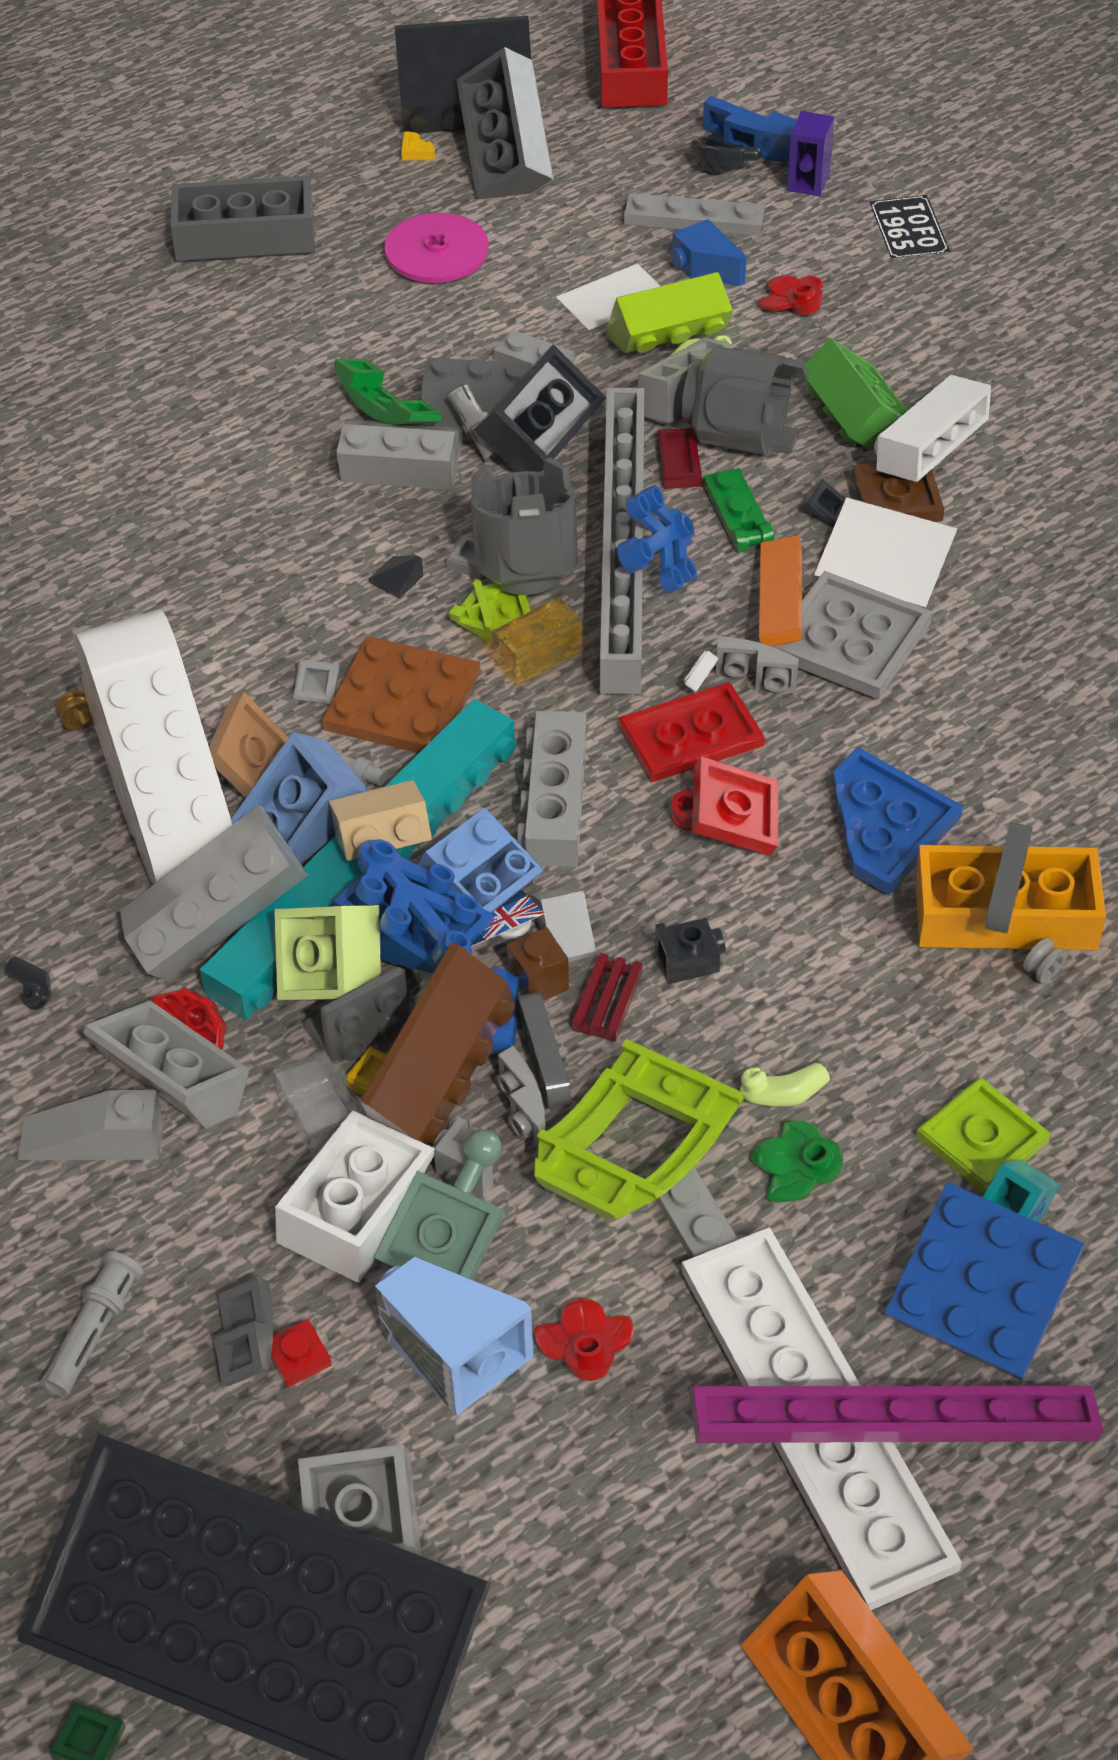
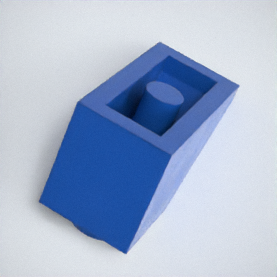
[670,219,746,286]

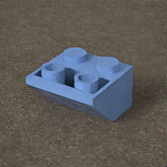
[418,808,544,913]

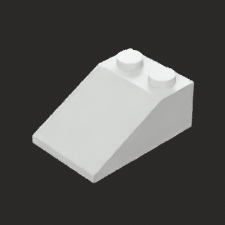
[275,1110,434,1283]

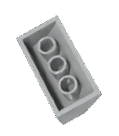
[120,805,308,981]

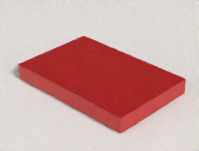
[618,682,765,783]

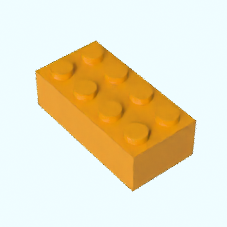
[915,845,1106,950]

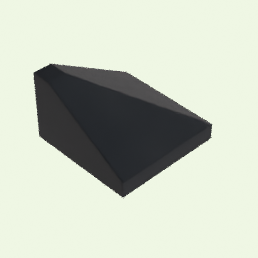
[804,479,846,528]
[368,555,424,599]

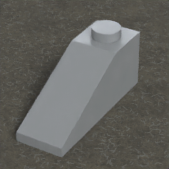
[638,337,734,424]
[18,1090,164,1160]

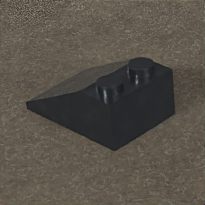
[473,344,607,472]

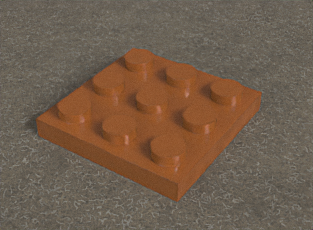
[322,636,481,753]

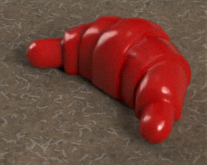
[138,987,227,1050]

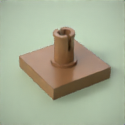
[209,691,289,798]

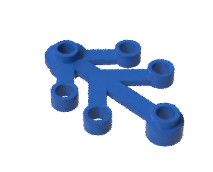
[618,485,697,593]
[355,839,480,965]

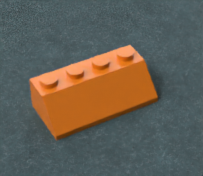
[741,1570,974,1760]

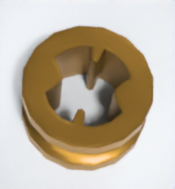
[56,689,94,730]

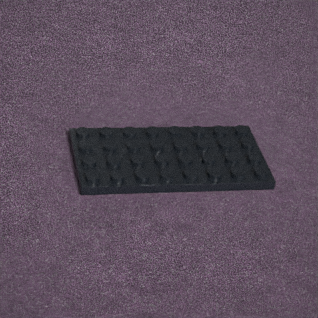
[17,1434,492,1760]

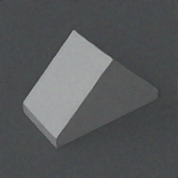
[529,885,596,962]

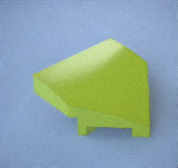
[449,579,539,647]

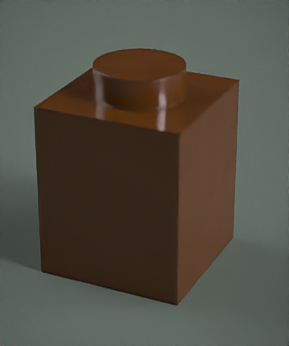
[507,927,569,1001]

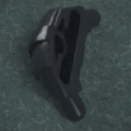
[691,134,761,174]

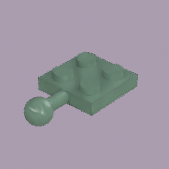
[374,1129,506,1280]

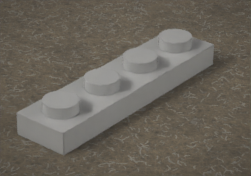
[624,193,765,236]

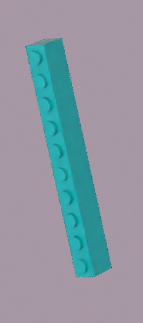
[200,699,516,1020]

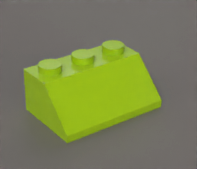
[606,272,733,353]

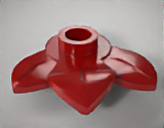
[757,275,823,315]
[534,1297,634,1381]

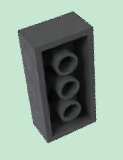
[170,176,315,261]

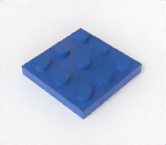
[884,1182,1084,1381]

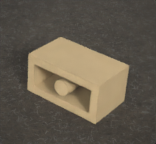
[329,780,432,861]

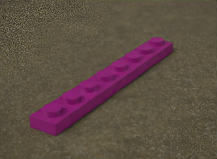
[690,1386,1104,1443]

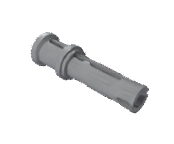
[40,1251,144,1397]

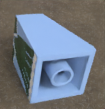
[375,1257,534,1416]

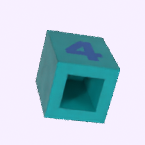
[983,1159,1061,1223]

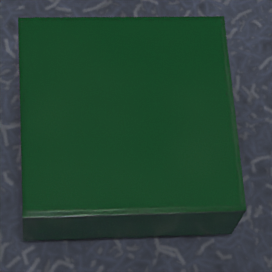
[49,1702,126,1760]

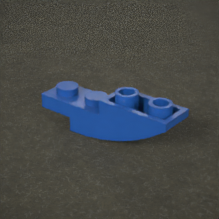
[703,96,797,163]

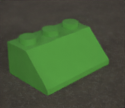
[805,338,908,450]

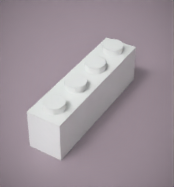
[874,375,991,482]

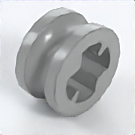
[1023,938,1067,983]

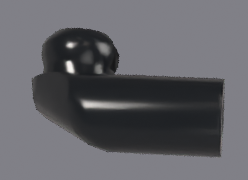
[4,956,51,1010]

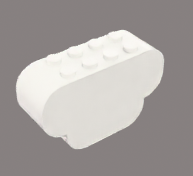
[73,609,232,885]

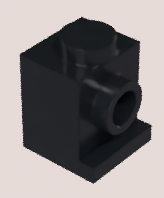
[655,918,726,984]

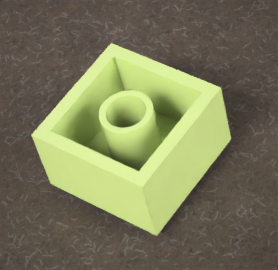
[274,905,381,1000]

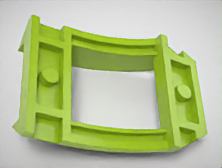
[535,1039,745,1222]

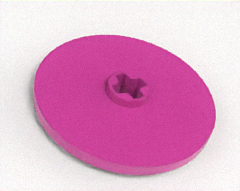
[384,213,489,283]

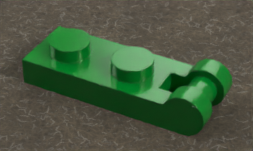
[703,468,775,553]

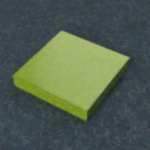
[916,1077,1051,1194]

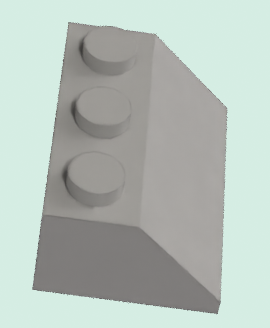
[336,420,464,490]
[83,1000,250,1129]

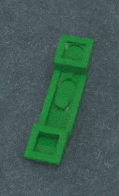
[334,359,442,424]

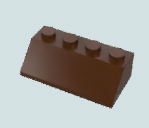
[360,942,515,1147]

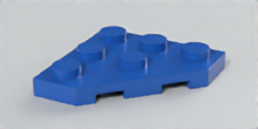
[832,747,963,895]

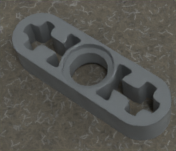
[985,822,1033,934]
[516,991,571,1109]

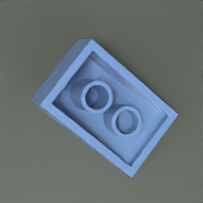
[231,732,369,864]

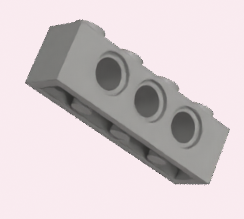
[518,711,587,867]

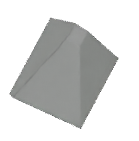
[293,659,340,704]

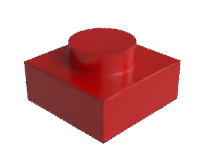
[271,1319,332,1388]

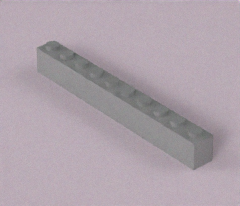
[600,388,644,694]

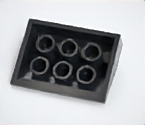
[394,15,531,133]

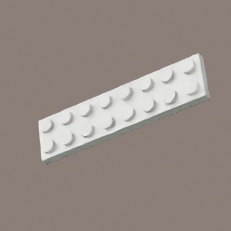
[682,1227,962,1610]

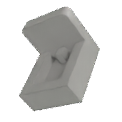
[433,1117,494,1199]

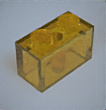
[492,597,583,687]

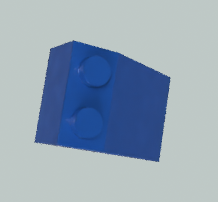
[333,855,494,974]

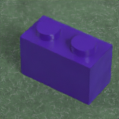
[787,111,834,197]

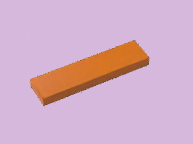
[759,535,802,646]

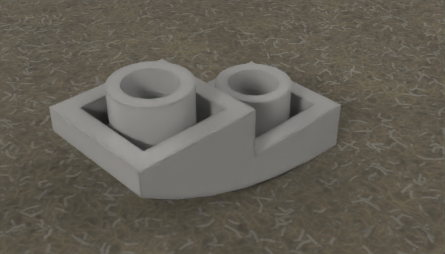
[716,636,799,692]
[497,1046,545,1150]

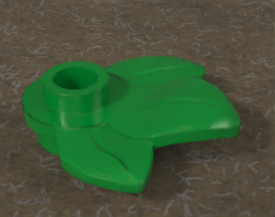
[749,1120,844,1203]

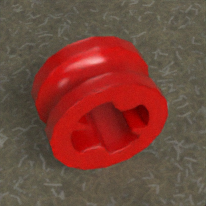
[671,789,693,831]

